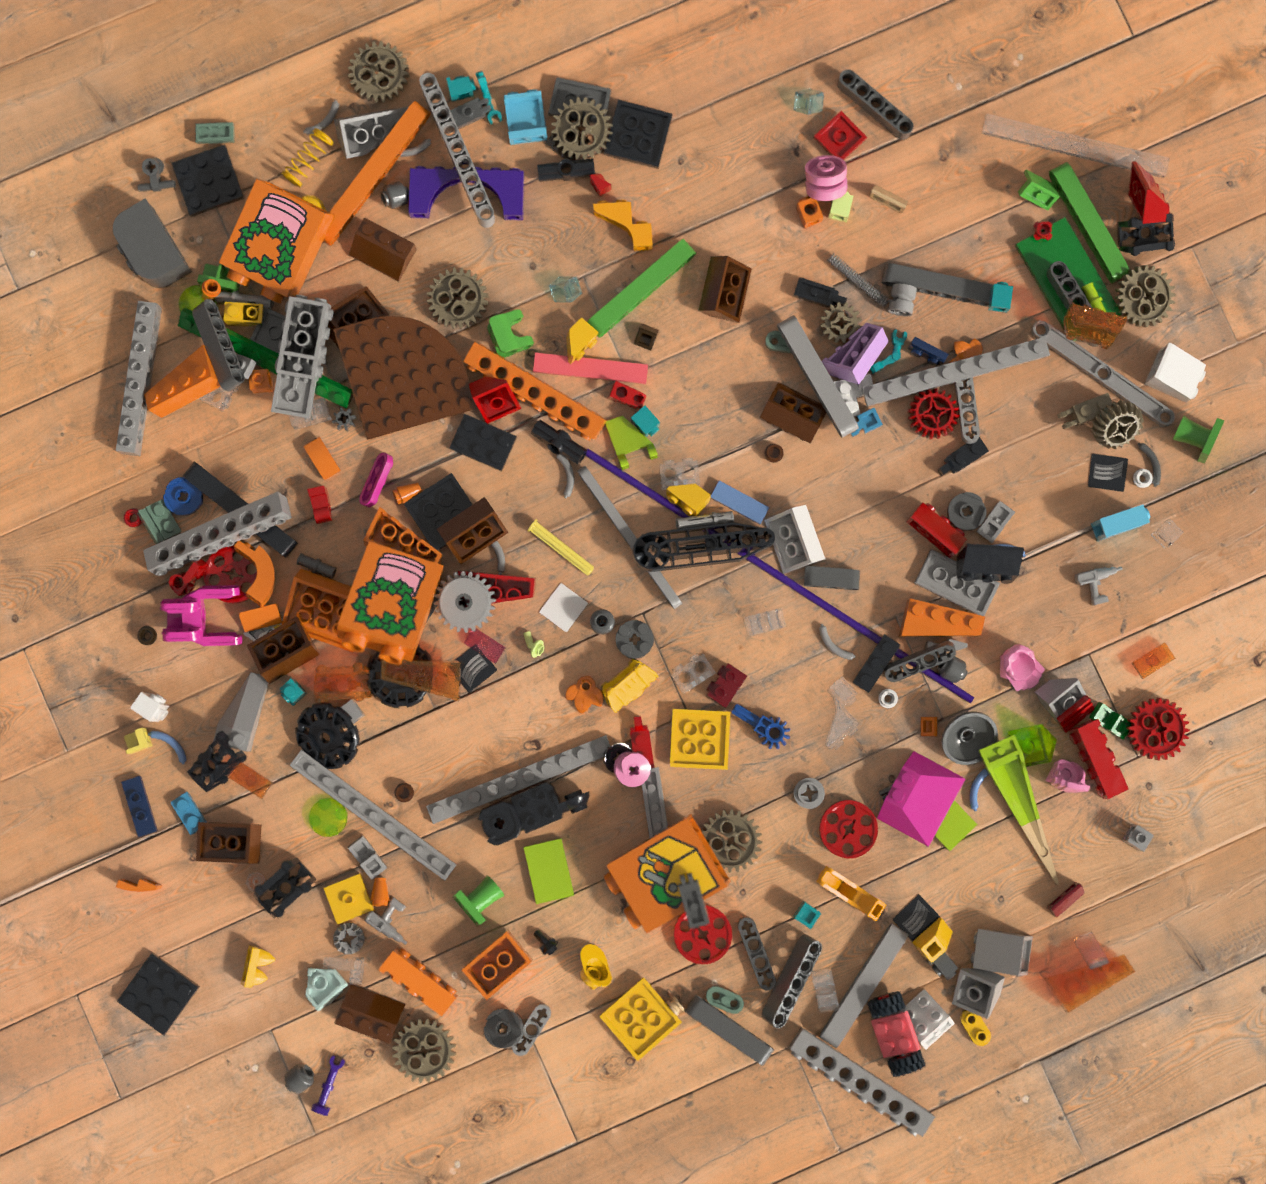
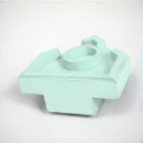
[305,968,348,1011]

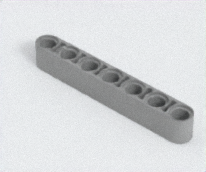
[777,315,859,438]
[819,923,908,1048]

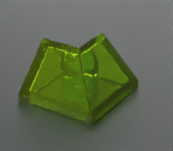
[1008,724,1057,767]

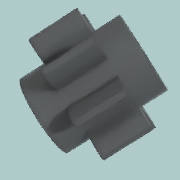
[332,407,356,432]

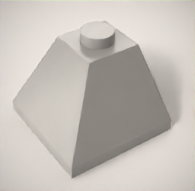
[1035,678,1086,724]
[952,968,1005,1019]

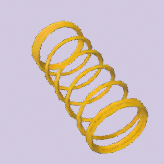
[281,128,334,188]

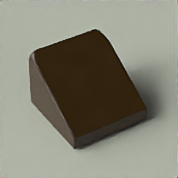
[634,324,659,351]

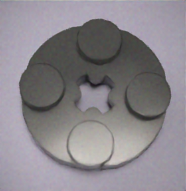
[947,492,987,531]
[616,620,654,659]
[484,1009,524,1049]

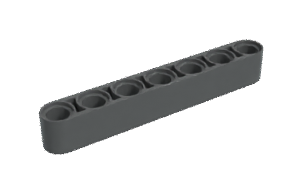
[881,263,1013,307]

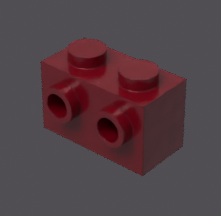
[706,663,747,708]

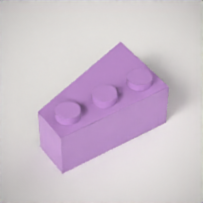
[822,323,888,385]

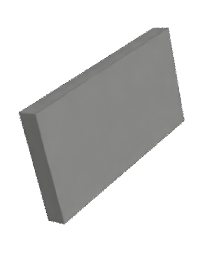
[914,549,1000,616]

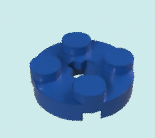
[163,477,203,516]

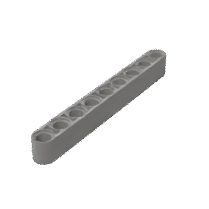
[419,73,495,228]

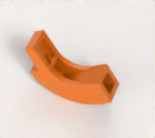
[234,541,275,608]

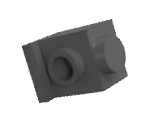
[925,952,958,980]

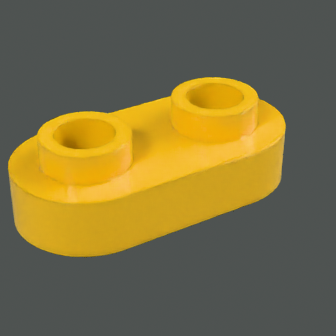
[960,1010,991,1046]

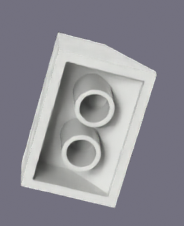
[764,505,825,574]

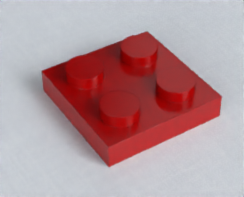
[814,111,867,160]

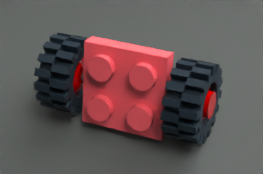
[867,991,926,1077]

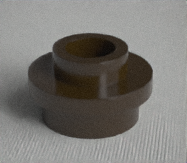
[137,626,157,645]

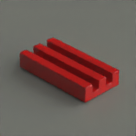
[1056,695,1094,733]

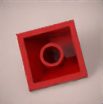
[468,376,522,424]

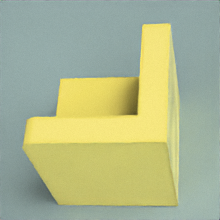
[124,728,152,754]

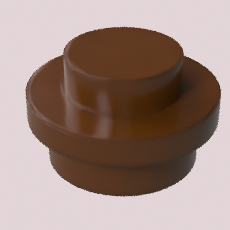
[764,444,784,463]
[395,783,414,802]

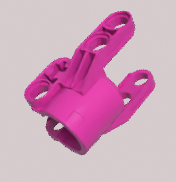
[160,585,243,646]

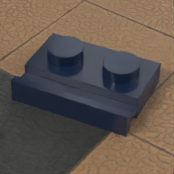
[908,337,949,366]

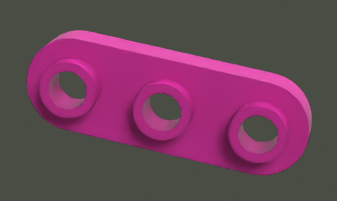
[359,452,393,508]

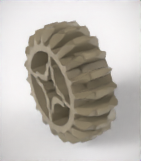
[1091,399,1144,449]

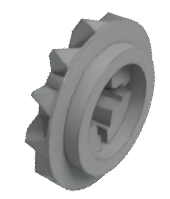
[794,778,825,809]
[333,923,365,954]

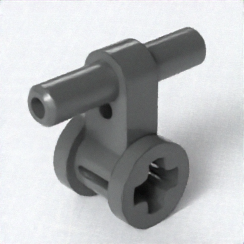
[137,158,176,192]

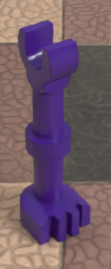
[311,1055,345,1116]

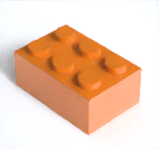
[462,930,533,1000]

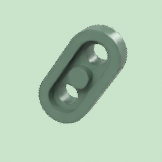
[765,331,792,354]
[706,986,744,1014]

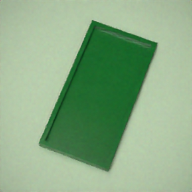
[1015,217,1122,341]

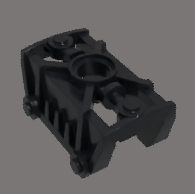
[1117,212,1175,256]
[187,731,248,792]
[254,858,317,919]

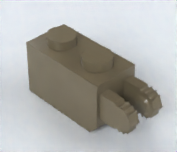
[1057,393,1112,429]

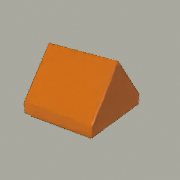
[921,717,938,737]

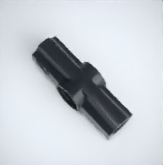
[537,158,595,182]
[531,420,587,465]

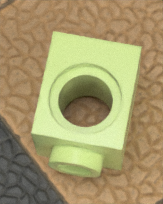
[828,191,853,222]

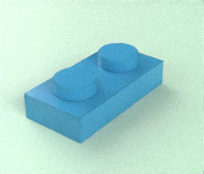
[170,792,207,835]

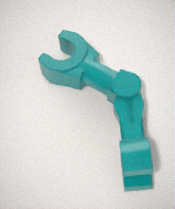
[475,71,502,125]
[870,330,907,374]

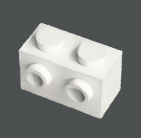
[130,692,169,722]

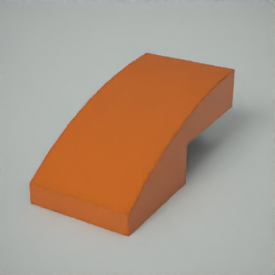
[303,436,341,481]
[116,878,162,892]

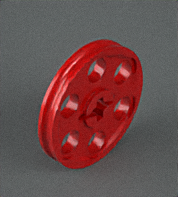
[204,546,257,604]
[819,800,878,859]
[674,905,732,964]

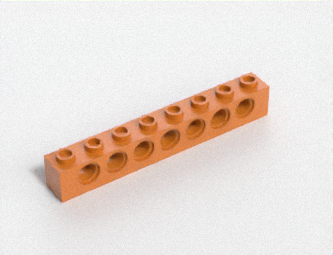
[463,342,607,441]

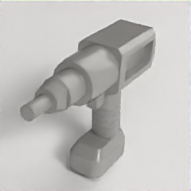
[1075,567,1123,606]
[365,897,407,945]

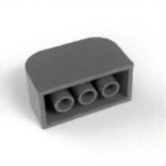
[113,198,192,288]

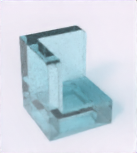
[794,88,824,115]
[549,276,582,302]

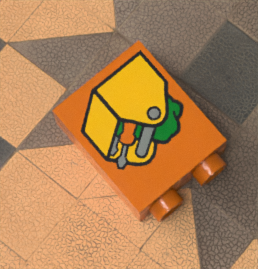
[604,814,731,934]

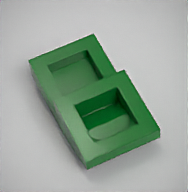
[1089,702,1132,740]

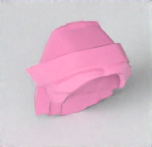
[1000,644,1045,691]
[1045,759,1090,793]

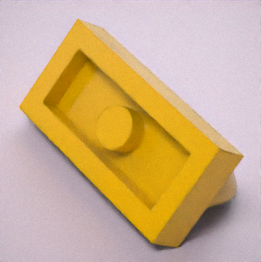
[241,945,275,988]

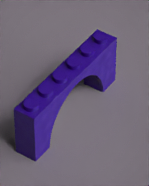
[409,166,524,220]

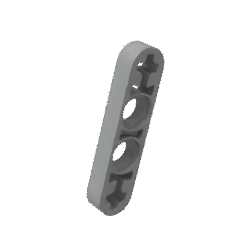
[955,378,980,444]

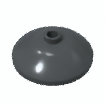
[941,711,998,765]

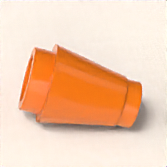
[202,279,221,300]
[392,482,422,505]
[370,878,390,907]

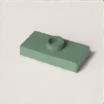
[195,122,235,144]

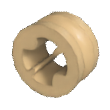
[667,996,685,1016]

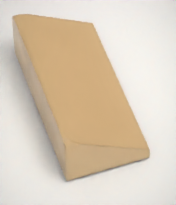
[869,185,908,213]

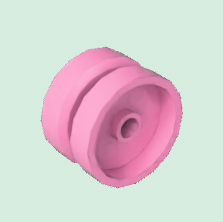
[805,155,848,201]

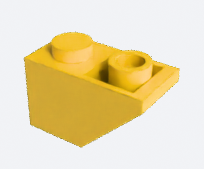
[223,302,264,327]
[566,317,598,364]
[666,484,711,516]
[912,917,953,963]

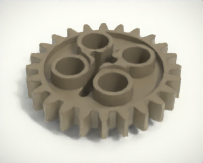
[348,41,409,103]
[551,97,613,160]
[1114,265,1176,327]
[427,267,489,330]
[702,809,763,873]
[392,1018,456,1083]

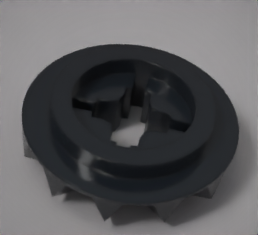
[603,742,632,773]

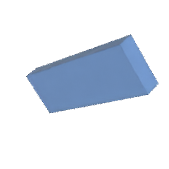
[710,481,769,525]

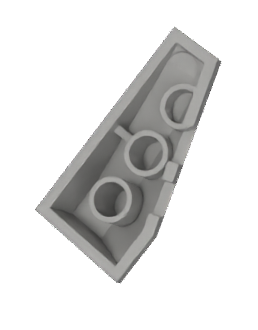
[334,106,409,159]
[213,672,268,752]

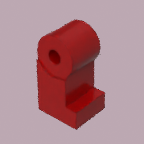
[608,381,647,410]
[307,485,332,524]

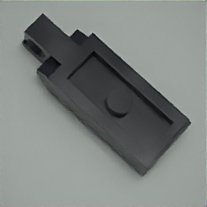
[793,277,847,308]
[938,437,989,476]

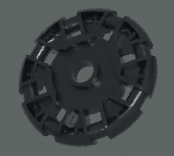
[366,644,435,708]
[295,702,360,769]

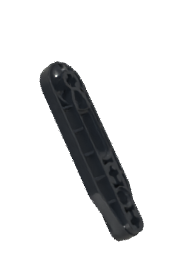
[632,522,775,572]

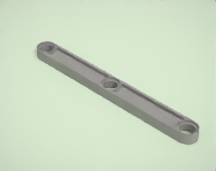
[1031,321,1175,427]
[577,466,682,609]

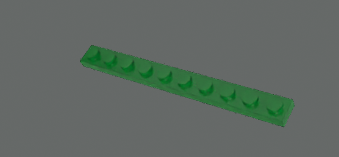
[178,308,353,409]

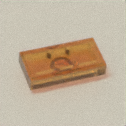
[1132,642,1176,679]
[229,762,273,799]

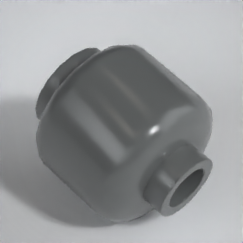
[381,181,409,209]
[590,609,615,635]
[938,656,968,683]
[285,1064,314,1094]

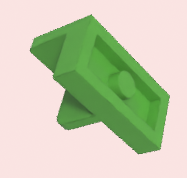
[1018,169,1060,211]
[197,264,240,292]

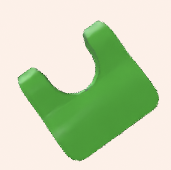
[487,309,534,358]

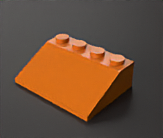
[281,569,354,652]

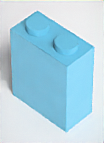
[1091,505,1150,541]

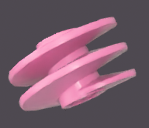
[614,752,650,787]

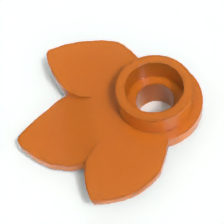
[949,338,983,363]
[565,676,604,714]

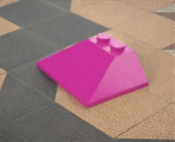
[877,751,965,847]

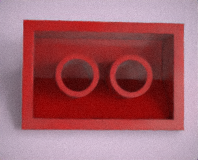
[1128,161,1170,224]
[906,502,967,558]

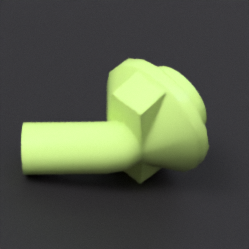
[523,631,544,658]

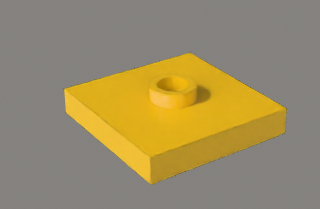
[324,873,374,925]

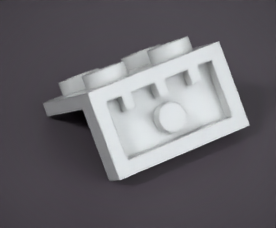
[898,990,955,1049]

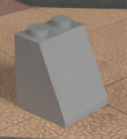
[971,929,1033,976]

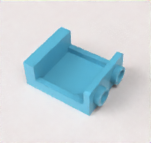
[504,89,547,145]

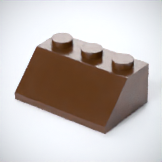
[349,217,417,282]
[698,256,752,323]
[760,382,826,444]
[437,497,509,564]
[247,616,320,684]
[334,984,406,1044]

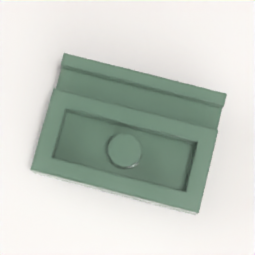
[137,499,182,544]

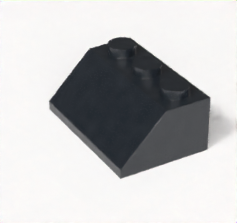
[956,543,1024,584]

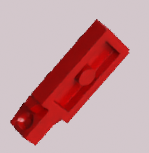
[630,716,655,768]

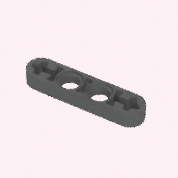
[884,641,956,682]
[738,917,776,991]

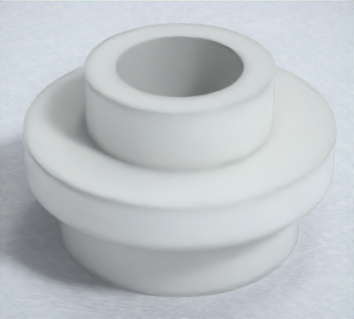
[1133,469,1153,488]
[878,689,898,708]

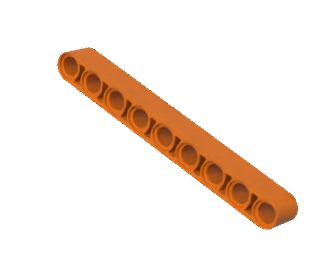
[323,101,431,246]

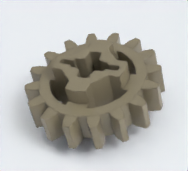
[820,301,862,343]

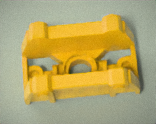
[601,659,659,713]

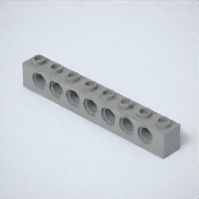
[116,301,162,456]
[143,491,292,576]
[789,1027,935,1137]

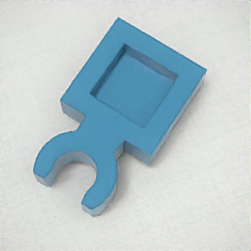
[851,408,883,437]

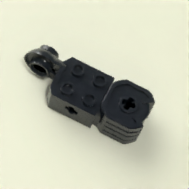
[478,782,590,846]

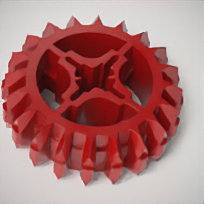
[907,388,959,439]

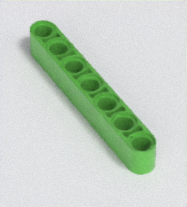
[1049,162,1130,283]
[587,239,696,338]

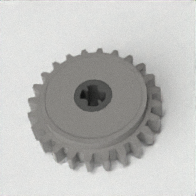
[434,571,496,633]

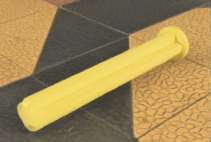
[527,519,594,575]

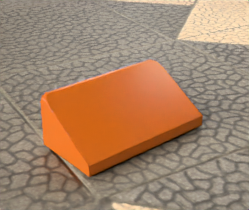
[239,604,282,632]

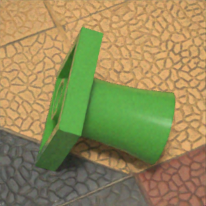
[1173,416,1224,464]
[453,875,505,927]

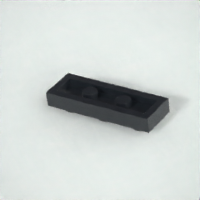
[853,634,900,693]

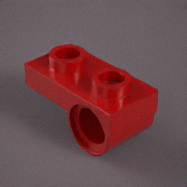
[169,559,208,596]

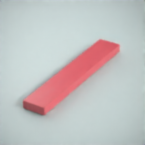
[533,353,648,384]

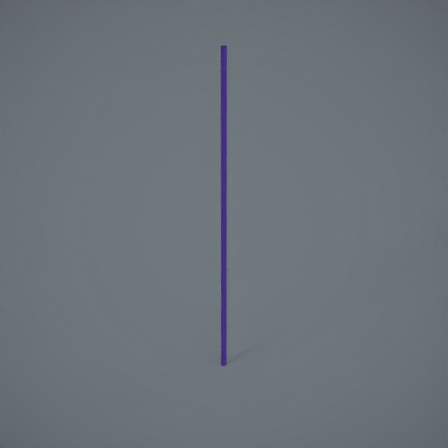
[585,449,974,703]

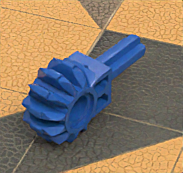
[731,704,790,749]

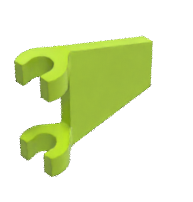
[605,415,658,470]

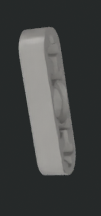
[512,1004,551,1056]

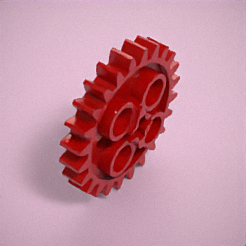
[1126,698,1190,761]

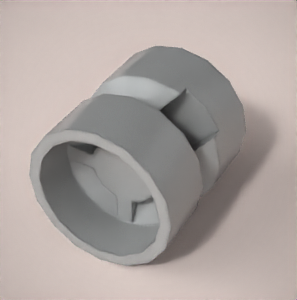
[888,283,917,316]

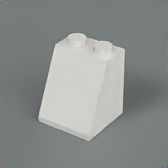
[1144,343,1206,403]

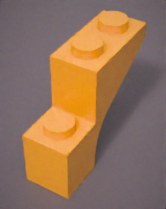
[593,200,652,251]
[816,865,886,921]

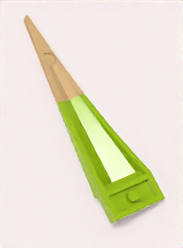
[978,735,1059,885]

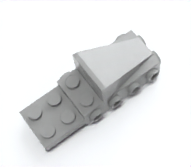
[271,295,333,419]

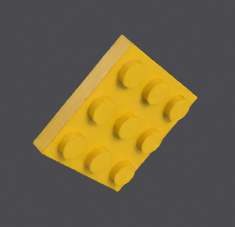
[670,709,730,770]
[599,977,682,1061]

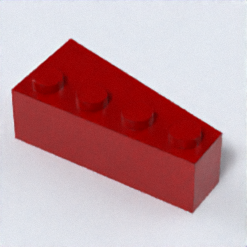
[458,570,536,607]
[1069,719,1129,799]

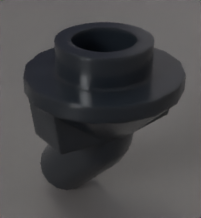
[534,930,558,955]

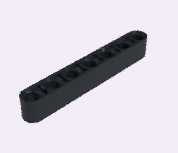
[183,461,299,558]

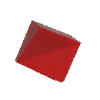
[590,174,612,197]

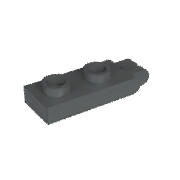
[440,98,492,134]
[678,872,710,929]

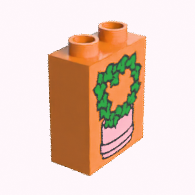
[219,179,335,304]
[337,541,443,665]

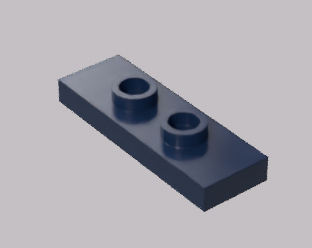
[121,776,158,837]

